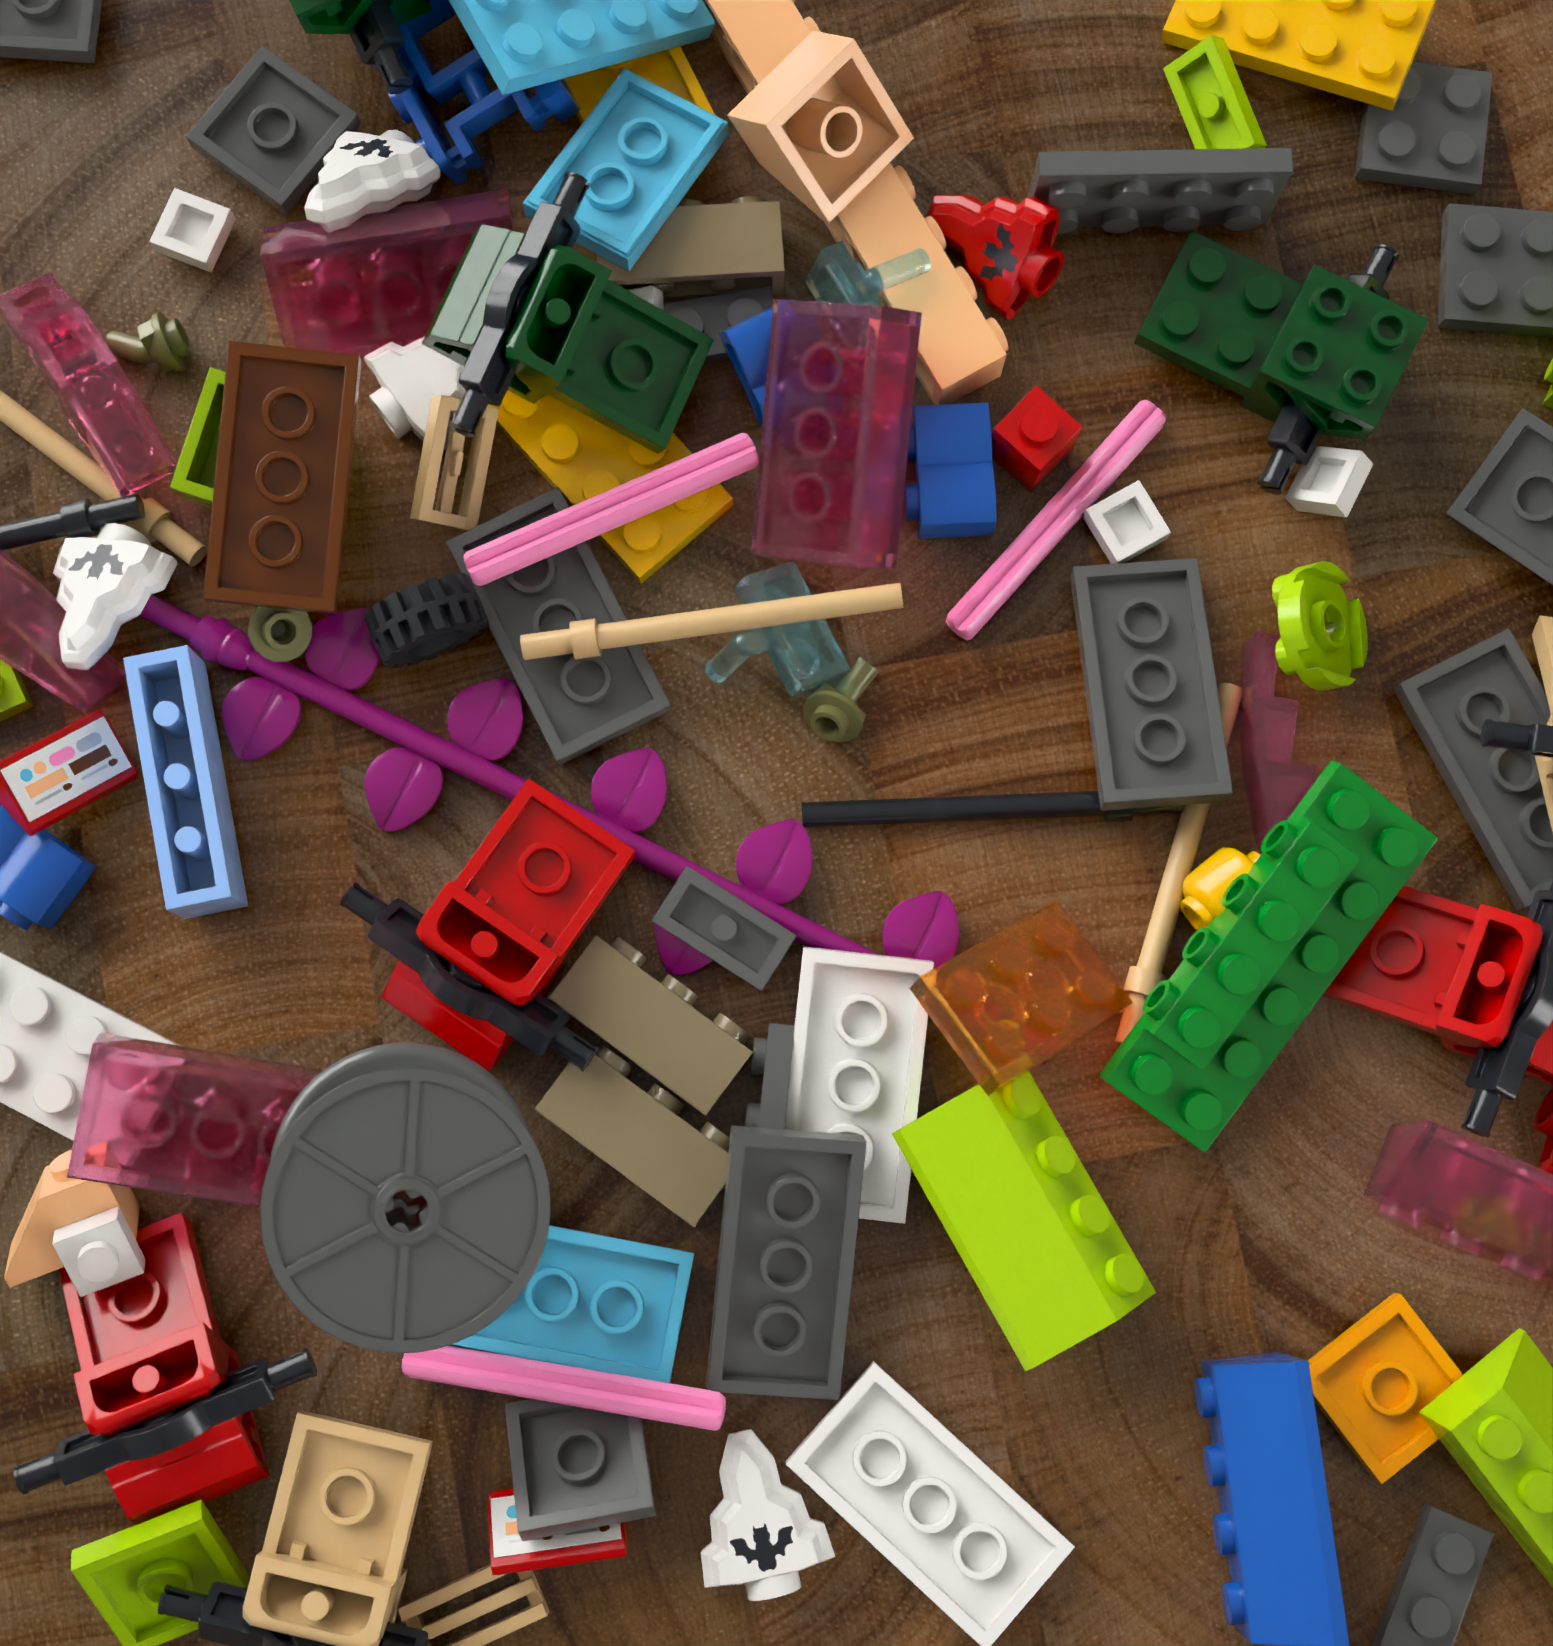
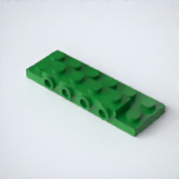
[1098,760,1439,1152]

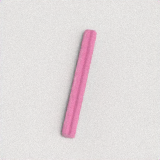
[946,400,1166,641]
[463,433,759,586]
[402,1345,726,1431]

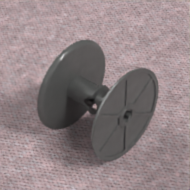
[260,1042,550,1353]

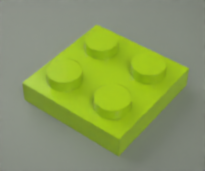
[71,1499,250,1646]

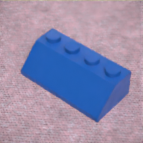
[1194,1352,1350,1646]

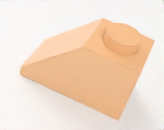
[4,1143,140,1288]

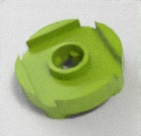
[1272,561,1368,691]

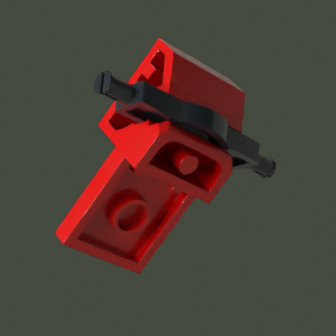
[340,778,637,1073]
[1322,882,1553,1138]
[13,1212,317,1525]

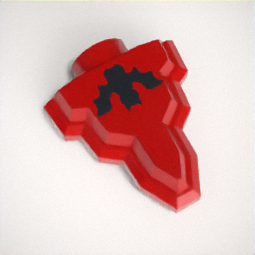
[926,194,1064,320]

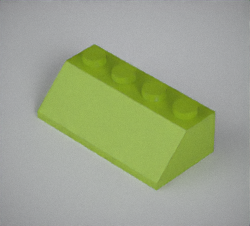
[892,1060,1156,1371]
[1419,1328,1553,1588]

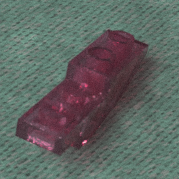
[0,272,177,497]

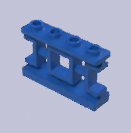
[374,0,581,185]

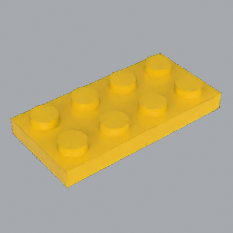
[1163,0,1436,111]
[488,390,733,584]

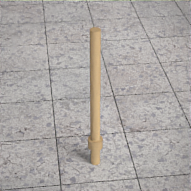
[0,390,207,567]
[520,583,904,660]
[1115,683,1244,1045]

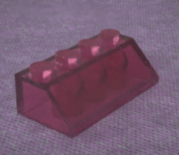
[260,189,516,359]
[751,299,922,568]
[67,1033,323,1207]
[1363,1120,1553,1283]

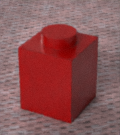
[991,385,1083,493]

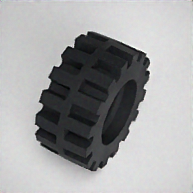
[364,573,489,668]

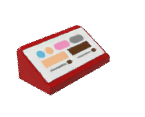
[0,710,138,837]
[488,1488,627,1575]

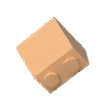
[727,31,914,223]

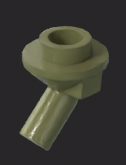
[104,312,193,372]
[247,607,312,662]
[803,657,880,742]

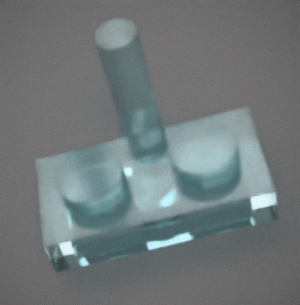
[805,241,931,382]
[705,561,851,697]

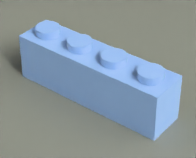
[123,645,248,919]

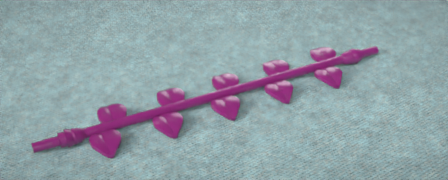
[139,594,1056,1065]

